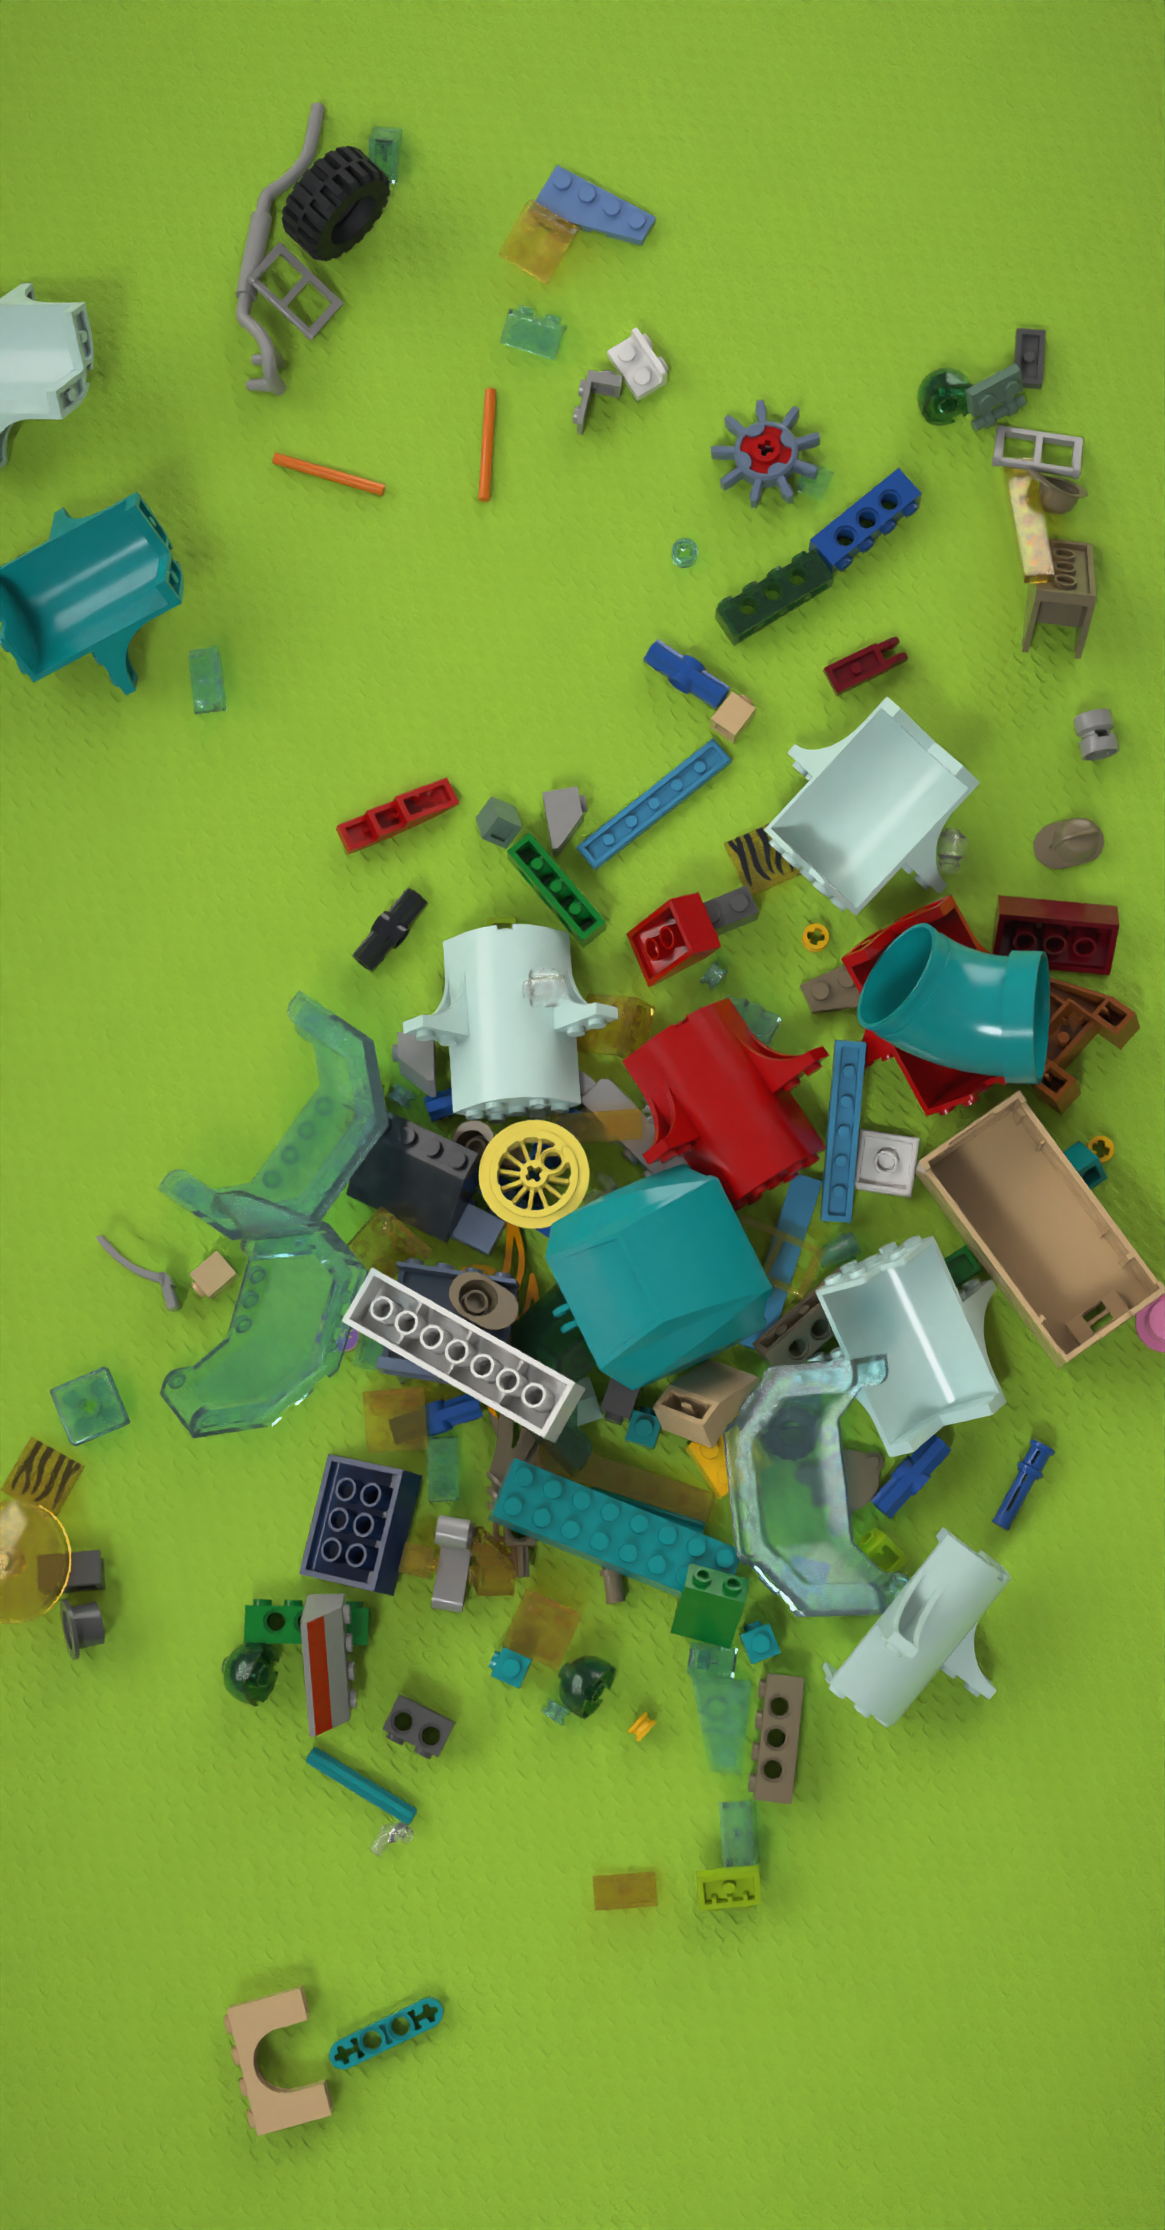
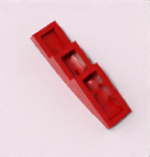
[336,778,459,855]

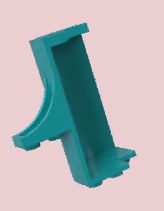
[0,492,184,695]

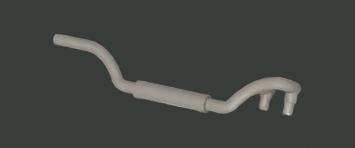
[235,103,325,395]

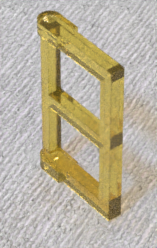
[739,1214,825,1299]

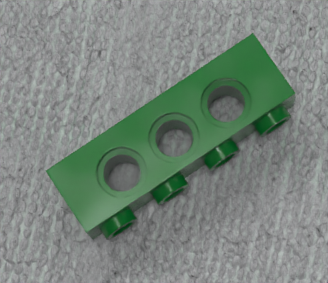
[507,832,606,948]
[244,1599,371,1645]

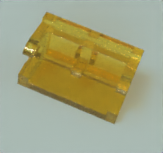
[593,1871,658,1911]

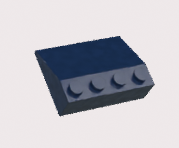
[299,1454,422,1596]

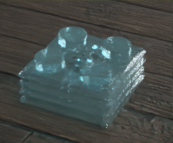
[50,1367,130,1446]

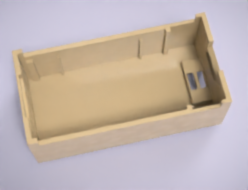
[915,1090,1165,1369]

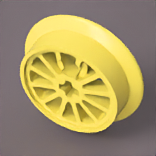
[479,1120,589,1229]

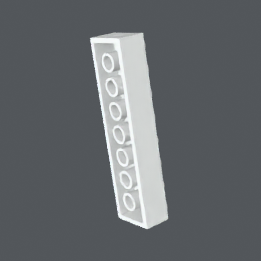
[342,1268,586,1443]

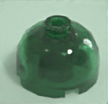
[917,367,973,426]
[221,1643,279,1707]
[558,1655,617,1719]

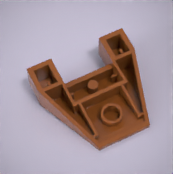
[1030,977,1140,1116]

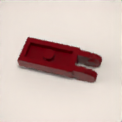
[823,636,909,696]

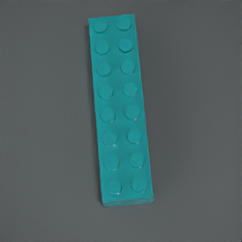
[488,1458,743,1598]

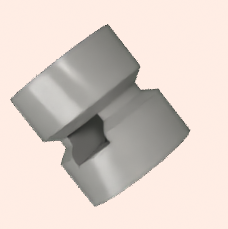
[1073,709,1120,761]

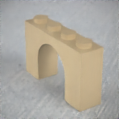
[224,1985,334,2136]

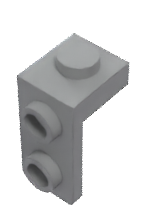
[572,370,622,435]

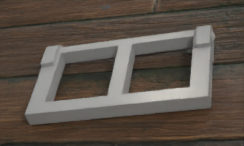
[246,242,343,341]
[991,425,1083,479]

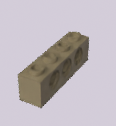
[752,1265,842,1379]
[748,1673,805,1804]

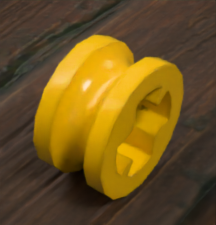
[802,923,829,953]
[1086,1136,1114,1164]
[627,1711,657,1742]

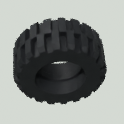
[282,146,390,261]

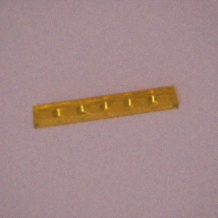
[1003,458,1055,583]
[533,1438,716,1523]

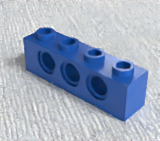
[808,468,922,575]

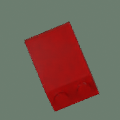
[626,892,721,987]

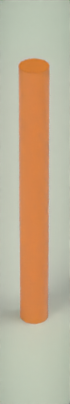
[478,388,497,502]
[272,452,386,496]

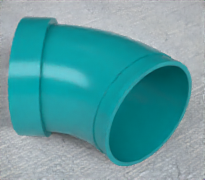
[857,923,1050,1084]

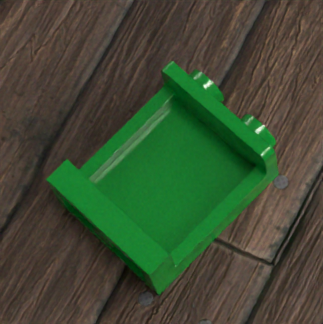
[670,1564,750,1649]

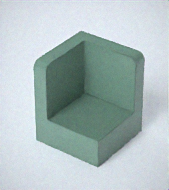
[476,796,522,849]

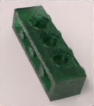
[715,549,833,646]

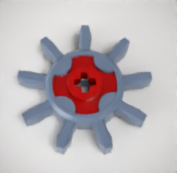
[711,400,820,508]

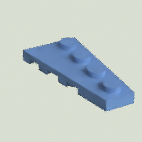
[529,165,656,246]

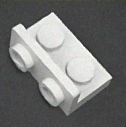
[607,327,669,401]

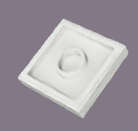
[854,1129,920,1198]

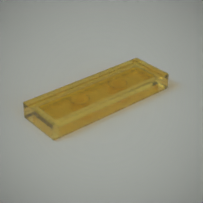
[550,1108,643,1144]

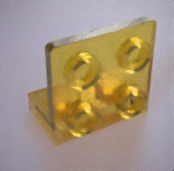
[499,199,580,284]
[577,994,655,1059]
[342,1206,434,1279]
[363,1386,428,1453]
[502,1588,583,1670]

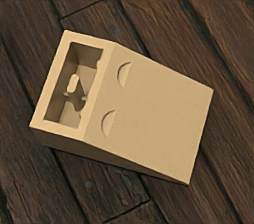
[653,1359,761,1448]

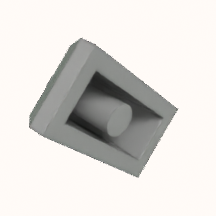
[542,786,588,856]
[392,1032,437,1097]

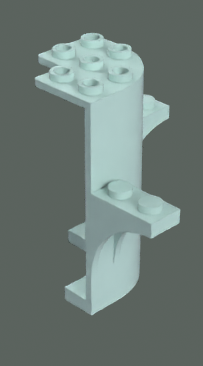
[0,283,94,469]
[764,697,980,916]
[403,924,618,1124]
[798,1235,1007,1457]
[822,1527,1012,1728]

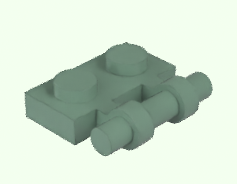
[965,363,1026,431]

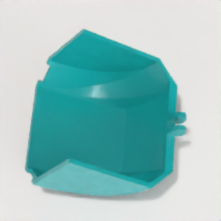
[545,1163,773,1391]

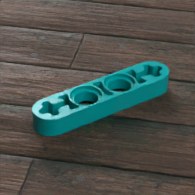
[329,1997,444,2070]

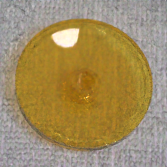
[0,1500,71,1624]

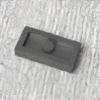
[1014,328,1046,389]

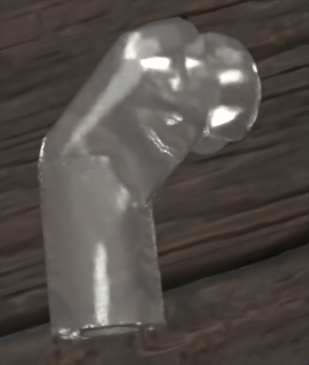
[369,1822,414,1857]

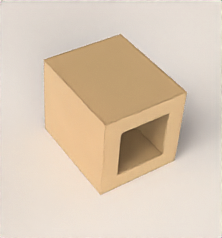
[710,691,756,744]
[189,1251,240,1300]

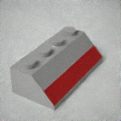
[300,1593,357,1737]

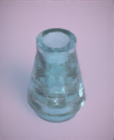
[815,1231,862,1268]

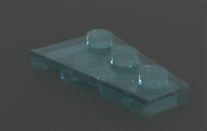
[690,1673,751,1775]

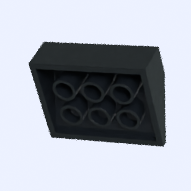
[346,1107,482,1243]

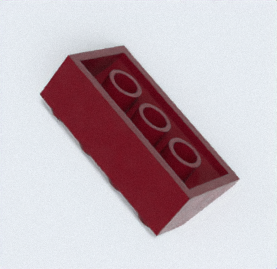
[992,895,1120,975]

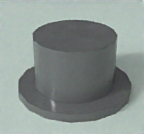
[60,1599,105,1660]

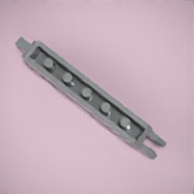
[579,1071,688,1178]

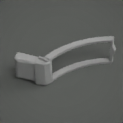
[96,1235,181,1312]

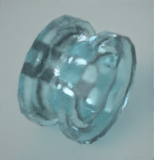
[672,538,698,568]
[700,961,728,991]
[386,1083,416,1110]
[540,1698,571,1726]

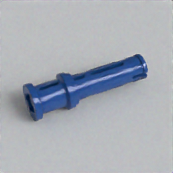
[992,1439,1055,1531]

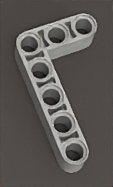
[431,1515,477,1613]

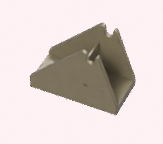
[1022,537,1096,659]

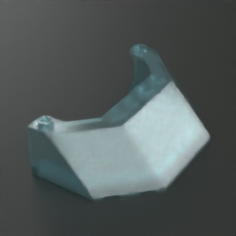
[157,990,389,1241]
[160,1190,368,1439]
[723,1353,910,1617]

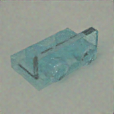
[499,304,568,360]

